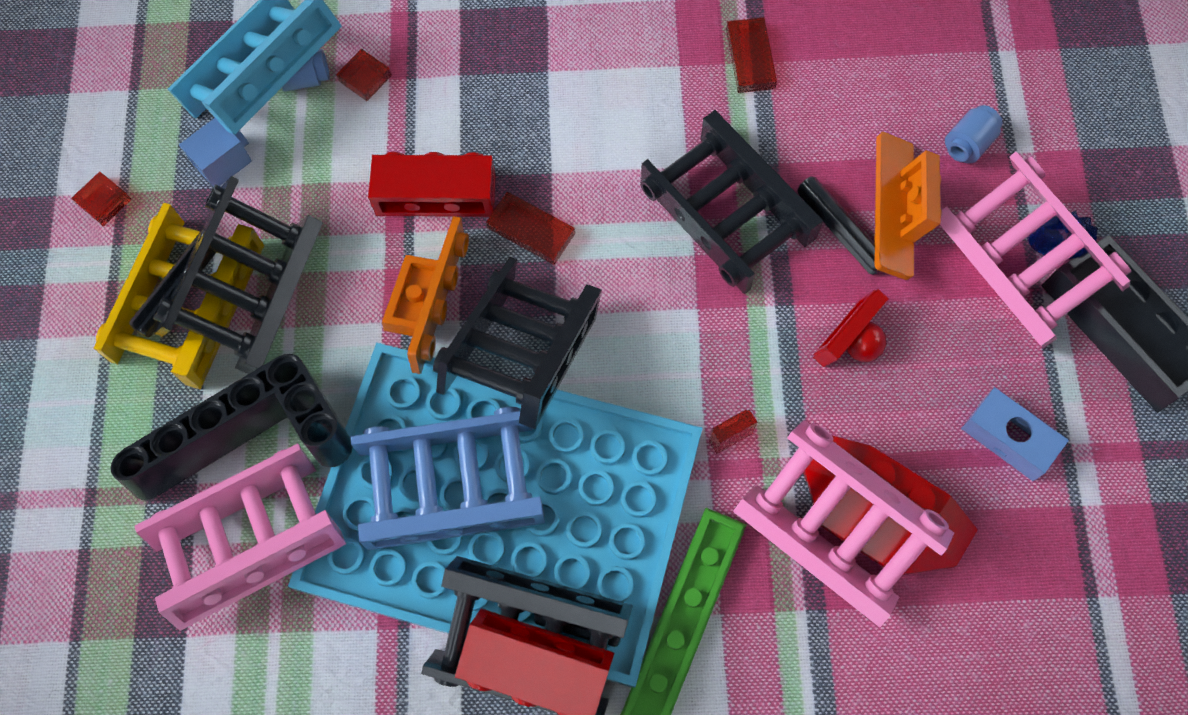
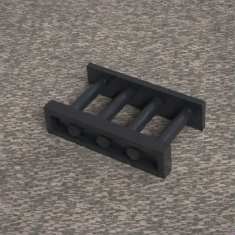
[640,110,823,295]
[153,176,323,374]
[433,257,602,429]
[421,556,633,715]

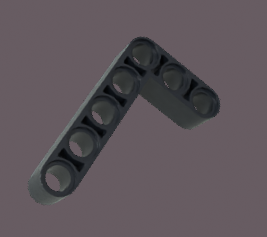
[110,354,353,500]

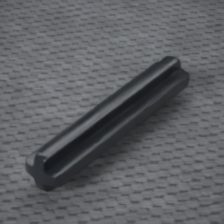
[797,176,879,275]
[129,231,216,337]

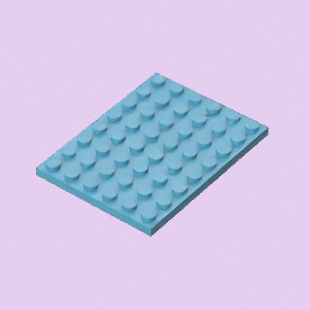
[288,342,703,687]

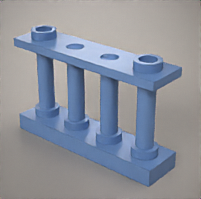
[351,407,545,550]

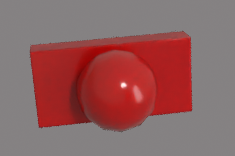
[813,289,889,367]

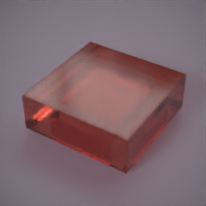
[336,48,392,101]
[71,171,132,227]
[709,409,758,454]

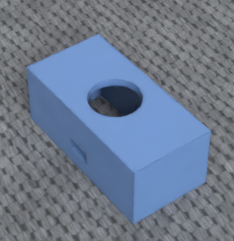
[961,387,1069,481]

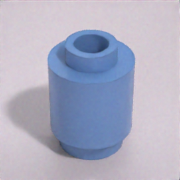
[282,49,330,92]
[945,105,1003,163]

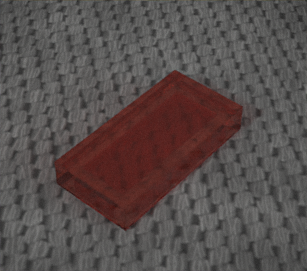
[726,17,777,93]
[486,192,575,265]

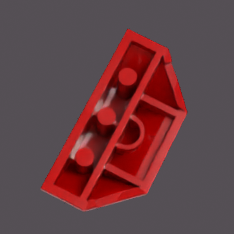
[803,436,978,576]

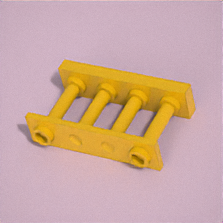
[93,203,265,390]

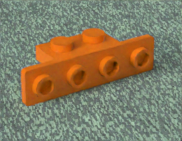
[874,131,942,280]
[382,216,469,374]

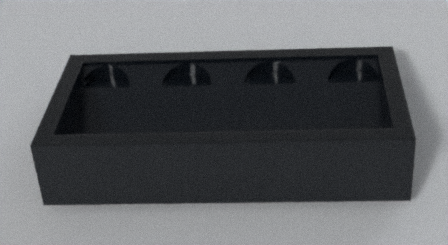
[1041,235,1188,413]

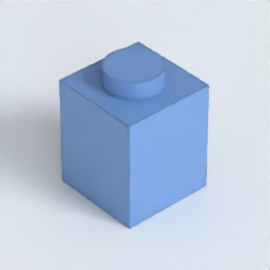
[179,118,252,187]

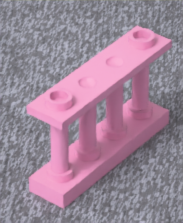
[940,152,1132,349]
[733,420,954,627]
[134,443,346,631]

